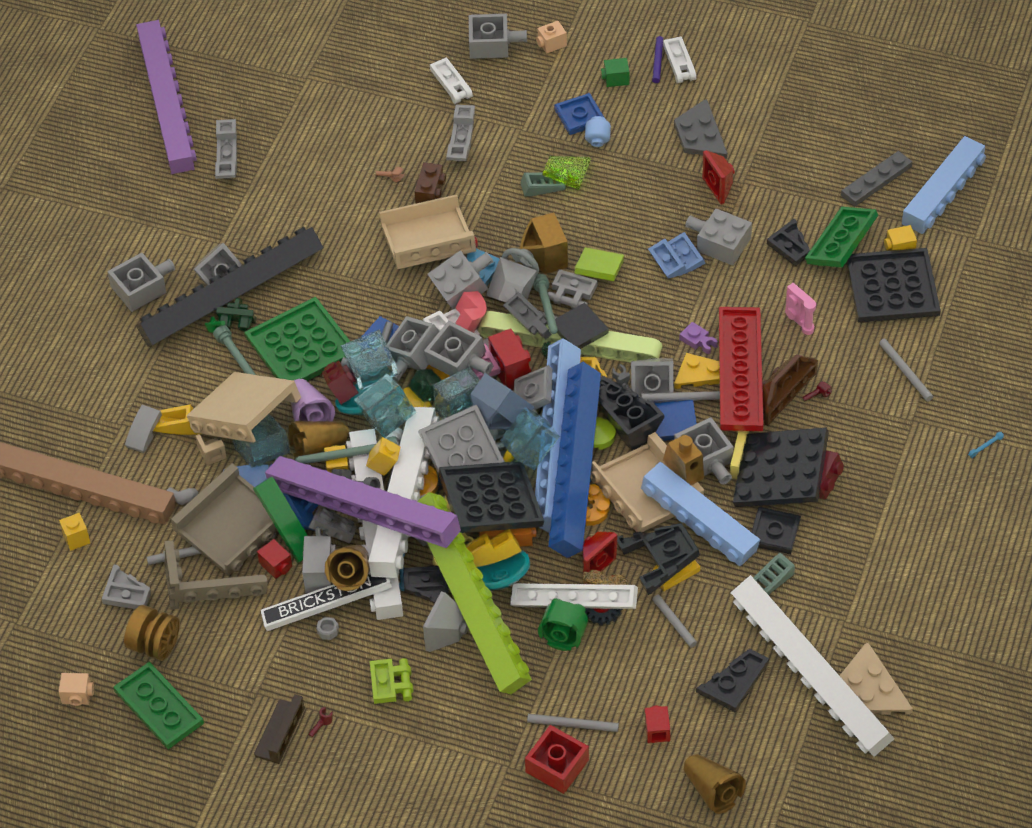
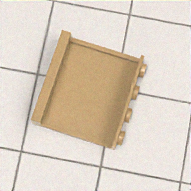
[379,195,476,269]
[187,372,301,443]
[590,432,704,532]

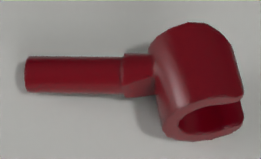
[802,381,832,402]
[308,707,333,737]

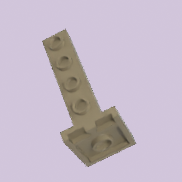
[165,540,268,610]

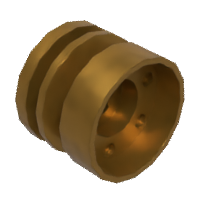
[124,605,180,661]

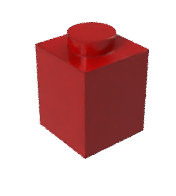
[257,539,293,579]
[645,705,670,743]

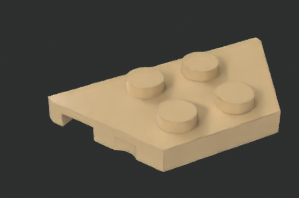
[840,643,913,715]

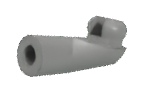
[167,487,198,505]

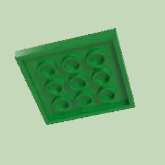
[244,297,358,381]

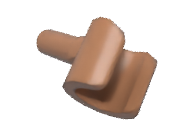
[376,166,405,182]

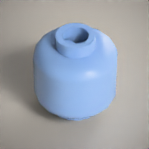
[585,116,611,147]

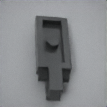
[503,292,552,340]

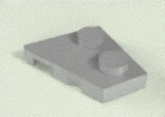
[102,565,151,609]

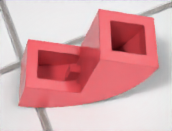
[455,291,487,332]

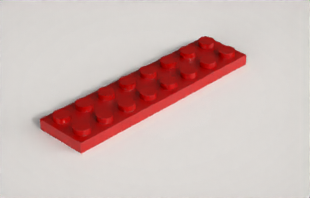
[719,307,763,431]

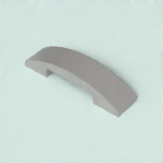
[446,105,475,161]
[215,119,237,179]

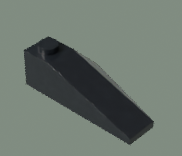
[598,376,665,451]

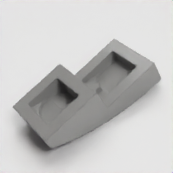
[125,405,162,453]

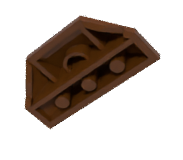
[762,354,818,426]

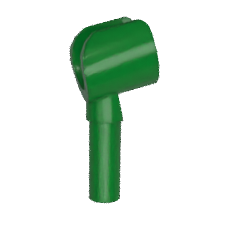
[204,317,225,333]

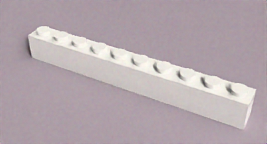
[368,407,440,578]
[346,429,403,620]
[731,575,894,757]

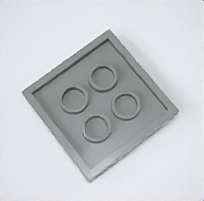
[418,405,504,473]

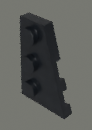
[696,649,769,713]

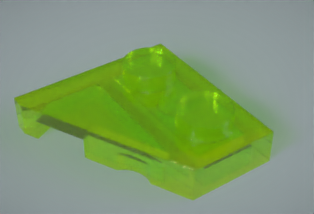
[542,156,591,190]

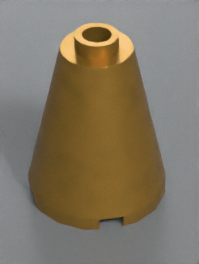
[288,421,349,459]
[325,545,369,591]
[683,754,746,814]

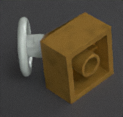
[502,212,568,275]

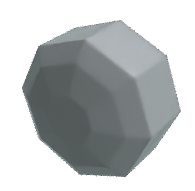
[317,617,339,640]

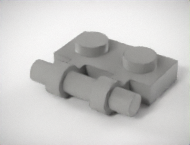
[548,269,597,309]

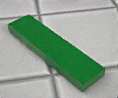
[253,476,308,563]

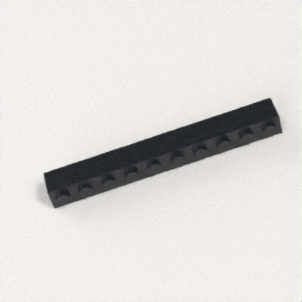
[136,226,324,347]

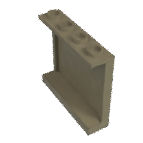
[171,463,277,576]

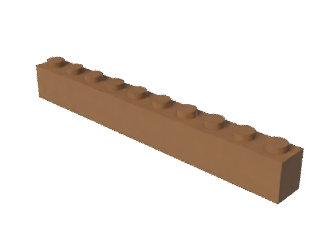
[0,442,176,525]

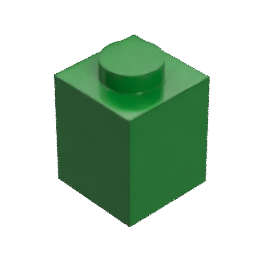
[601,58,630,87]

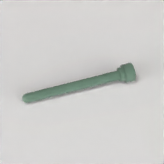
[533,274,558,334]
[213,325,256,375]
[295,436,397,464]

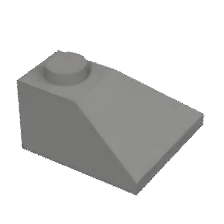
[193,243,242,285]
[486,257,538,303]
[631,358,673,403]
[423,591,469,652]

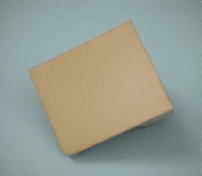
[196,434,227,466]

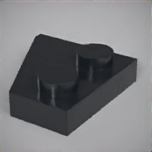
[767,219,810,266]
[403,566,449,603]

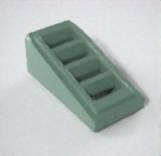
[520,172,566,196]
[753,553,795,595]

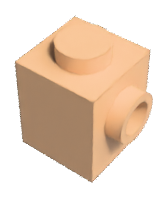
[536,21,567,54]
[59,673,94,706]

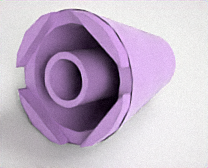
[291,379,335,421]

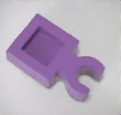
[679,322,718,354]

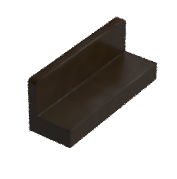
[254,694,305,764]

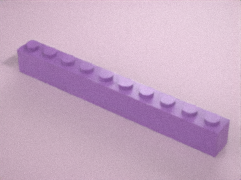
[136,20,197,174]
[265,456,461,548]

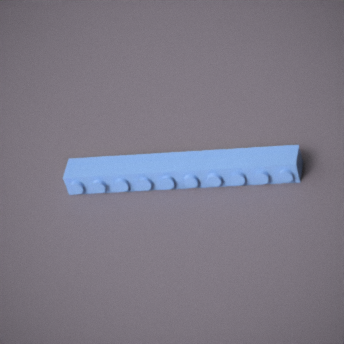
[535,338,581,533]

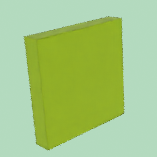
[575,247,624,281]

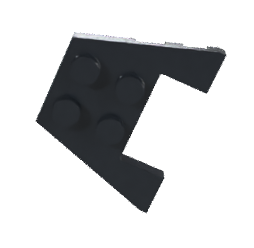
[617,523,700,595]

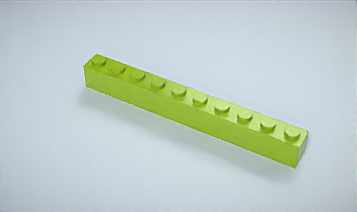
[418,492,532,694]

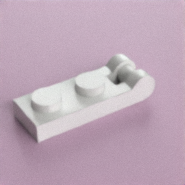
[663,36,696,84]
[430,57,473,104]

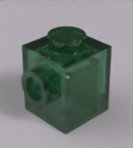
[408,369,447,402]

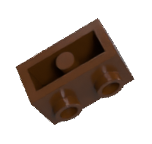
[414,162,446,204]

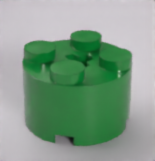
[538,598,588,651]

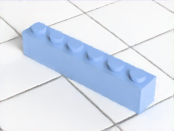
[902,136,986,234]
[641,462,760,566]

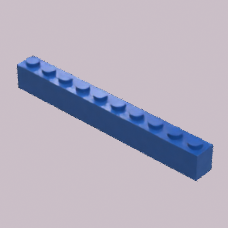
[548,362,601,558]

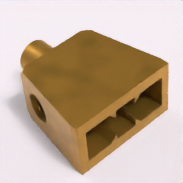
[663,435,704,485]

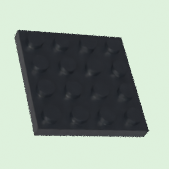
[846,248,941,323]
[733,427,829,507]
[438,461,544,533]

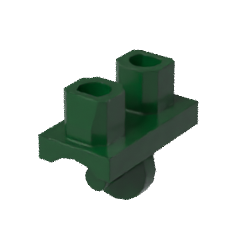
[216,298,257,332]

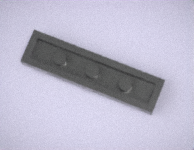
[841,151,912,207]

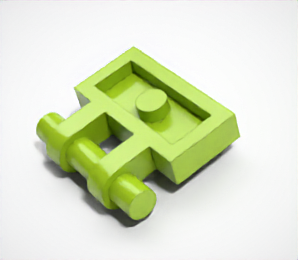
[370,658,414,704]

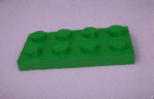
[805,206,878,268]
[113,661,204,749]

